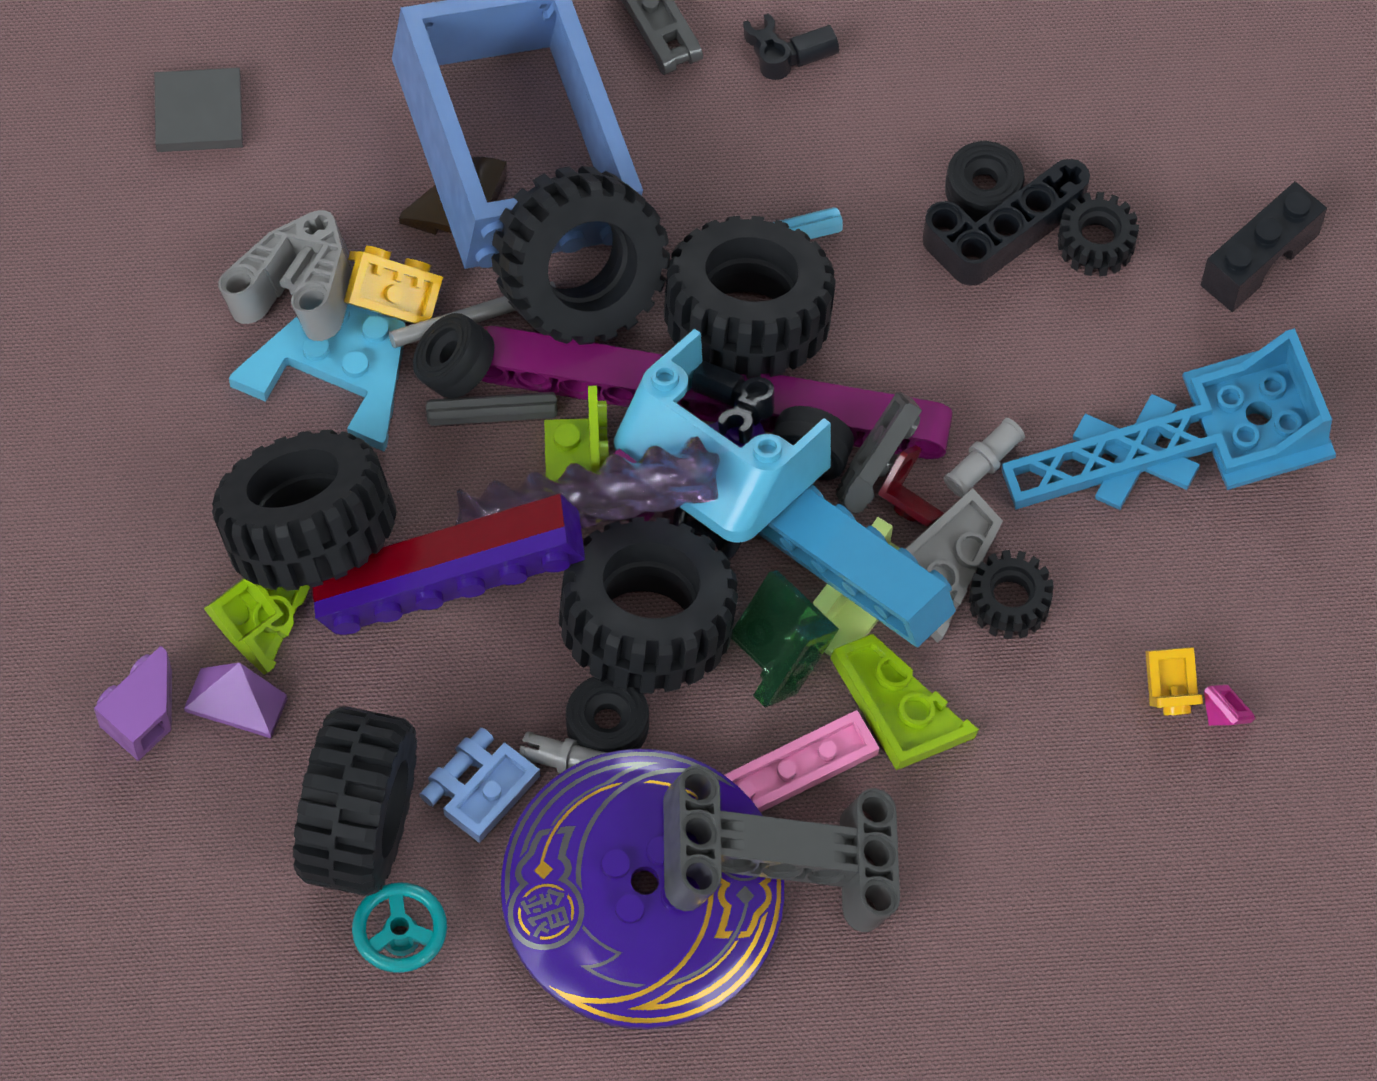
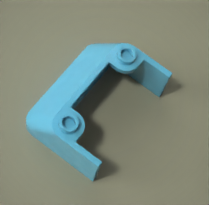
[614,329,831,543]

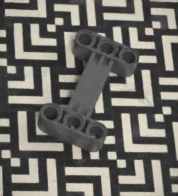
[663,765,900,932]

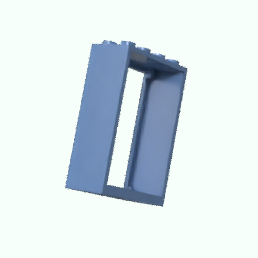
[392,0,643,269]

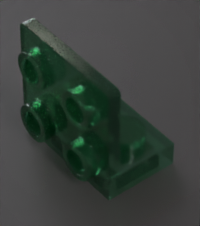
[731,570,839,708]

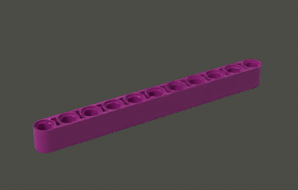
[481,326,953,459]

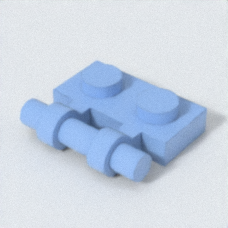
[419,728,540,843]

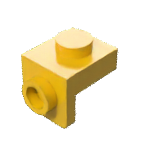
[1145,647,1203,715]

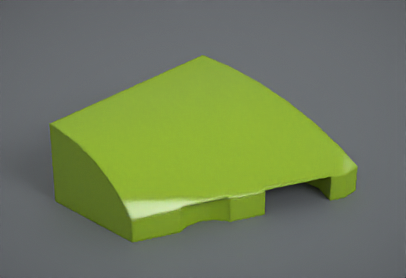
[204,578,310,674]

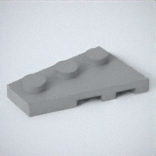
[906,488,1003,643]

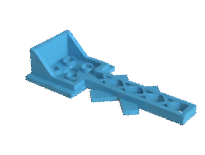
[1001,328,1336,510]

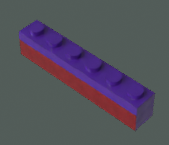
[312,493,585,635]

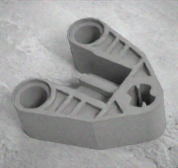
[218,210,353,341]

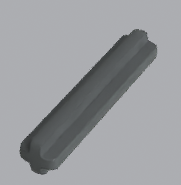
[426,392,558,426]

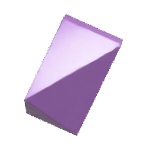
[184,662,288,738]

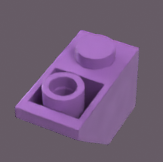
[94,646,172,761]

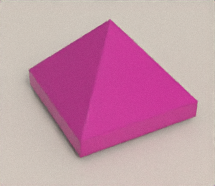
[1204,685,1256,726]

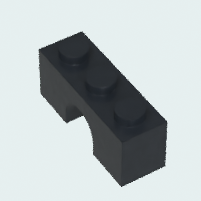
[1200,181,1327,312]

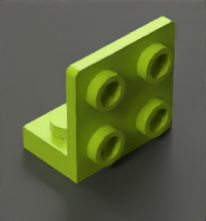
[544,385,609,506]

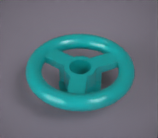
[352,882,447,973]

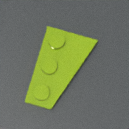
[830,634,979,771]

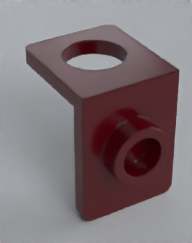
[878,445,944,526]

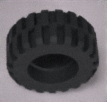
[491,166,670,345]
[664,216,836,379]
[212,430,396,591]
[559,517,738,694]
[293,706,417,896]

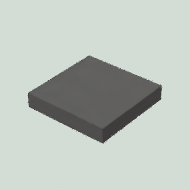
[154,68,243,152]

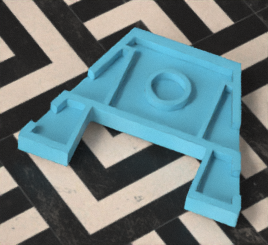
[229,304,406,452]

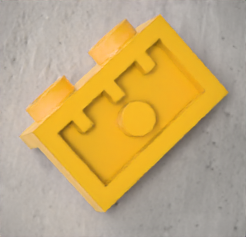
[344,245,443,324]

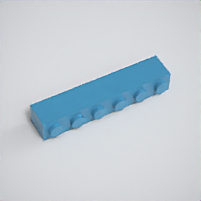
[758,484,956,648]

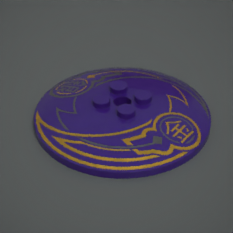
[500,749,784,1030]

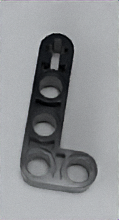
[923,159,1090,286]

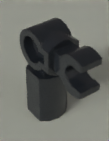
[743,13,839,80]
[691,360,775,444]

